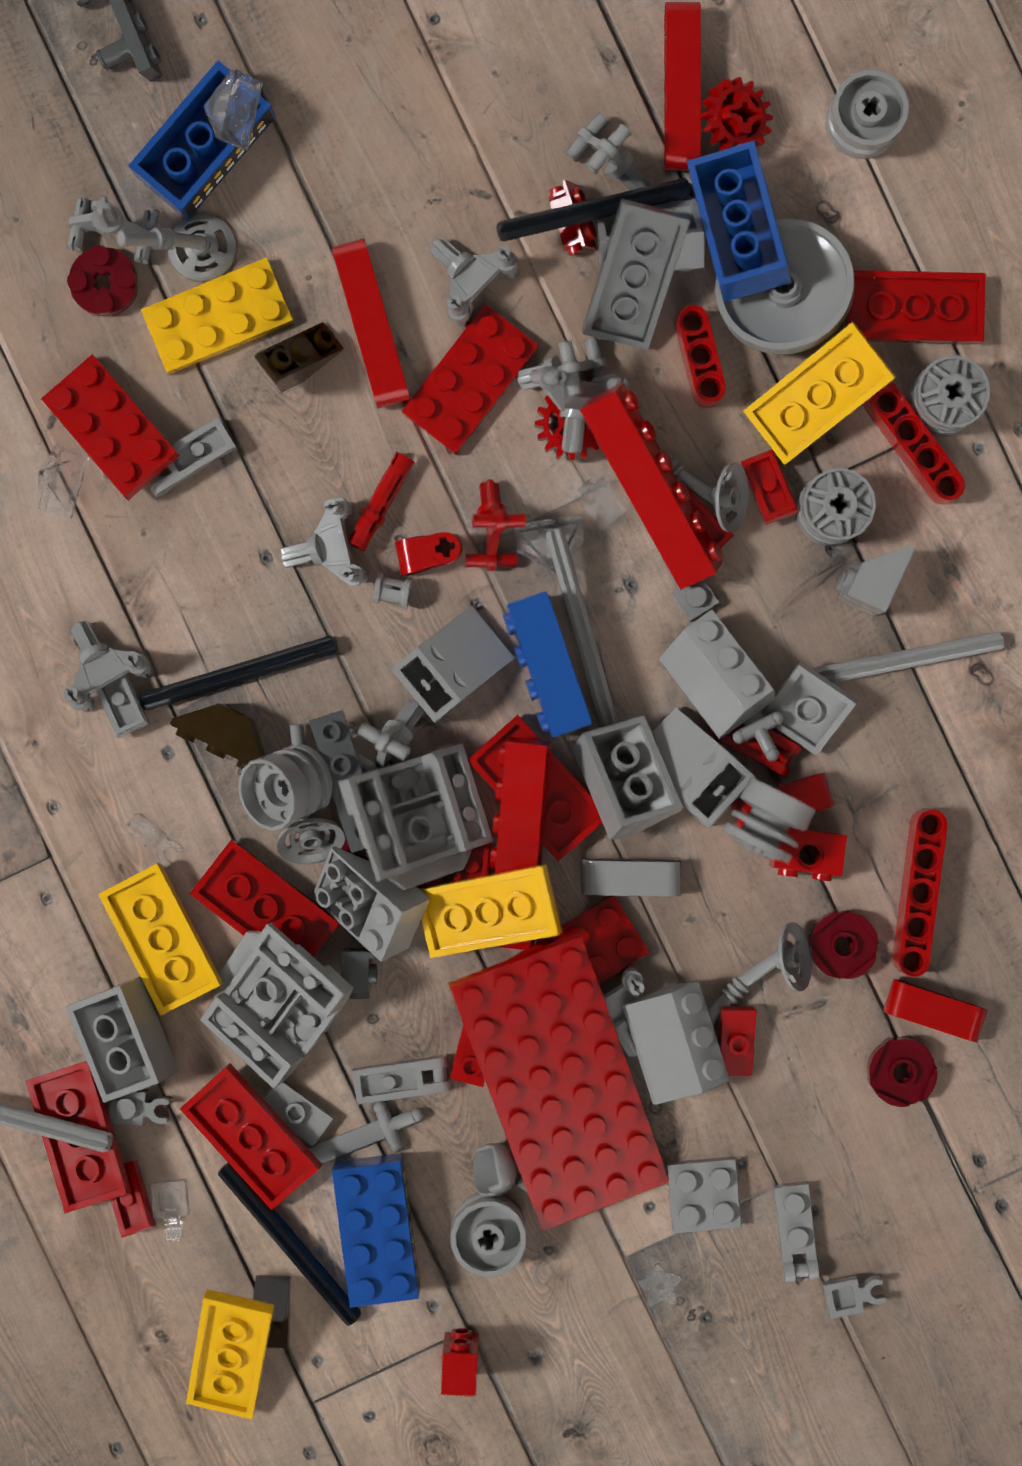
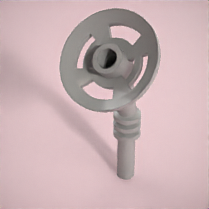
[117,213,237,282]
[660,448,749,532]
[276,724,345,864]
[708,922,812,1025]

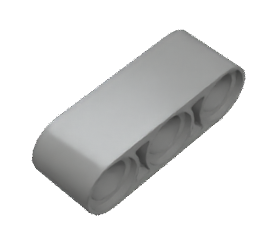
[581,859,681,896]

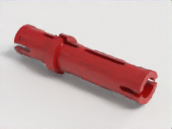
[347,452,415,552]

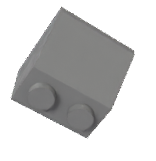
[836,546,916,616]

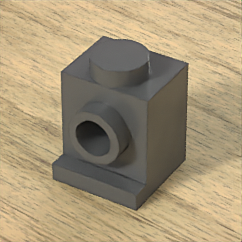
[341,948,377,999]

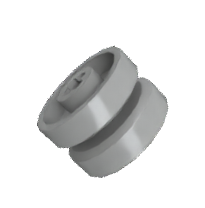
[826,69,909,159]
[451,1192,526,1277]

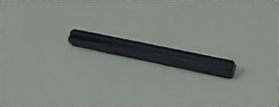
[496,178,691,242]
[140,635,337,710]
[218,1163,361,1326]

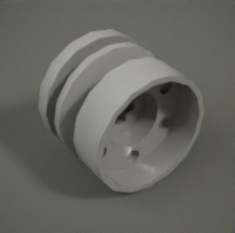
[906,355,990,437]
[795,467,876,546]
[239,744,332,830]
[723,777,816,864]

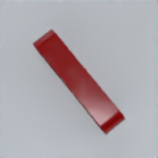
[664,2,701,171]
[331,238,410,409]
[862,381,965,505]
[892,808,948,977]

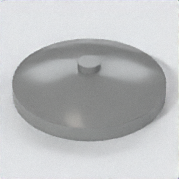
[715,219,855,354]

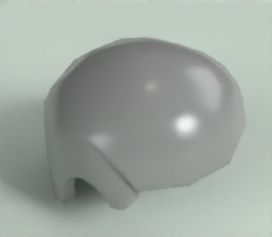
[473,1143,517,1197]

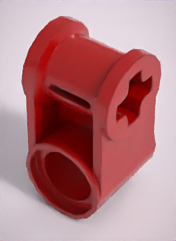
[394,532,462,576]

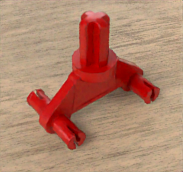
[465,479,526,571]

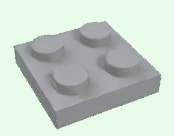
[762,661,857,756]
[666,1157,742,1234]

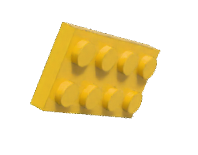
[141,257,294,375]
[743,322,896,465]
[98,862,223,1016]
[420,864,562,958]
[186,1289,275,1420]

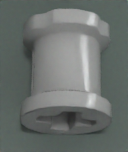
[373,572,412,609]

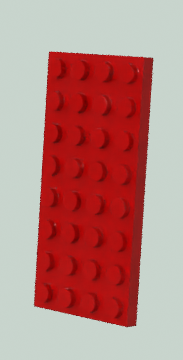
[448,933,669,1231]

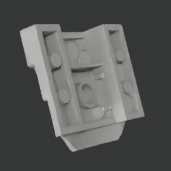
[338,743,494,890]
[200,922,354,1089]

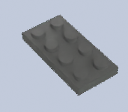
[582,199,690,350]

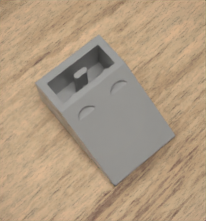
[391,605,515,723]
[652,707,755,828]
[312,846,430,962]

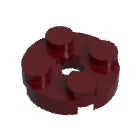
[67,245,138,317]
[808,910,878,979]
[867,1037,938,1107]

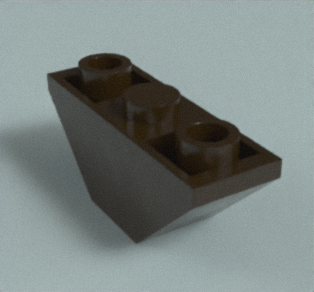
[254,322,344,393]
[170,703,265,769]

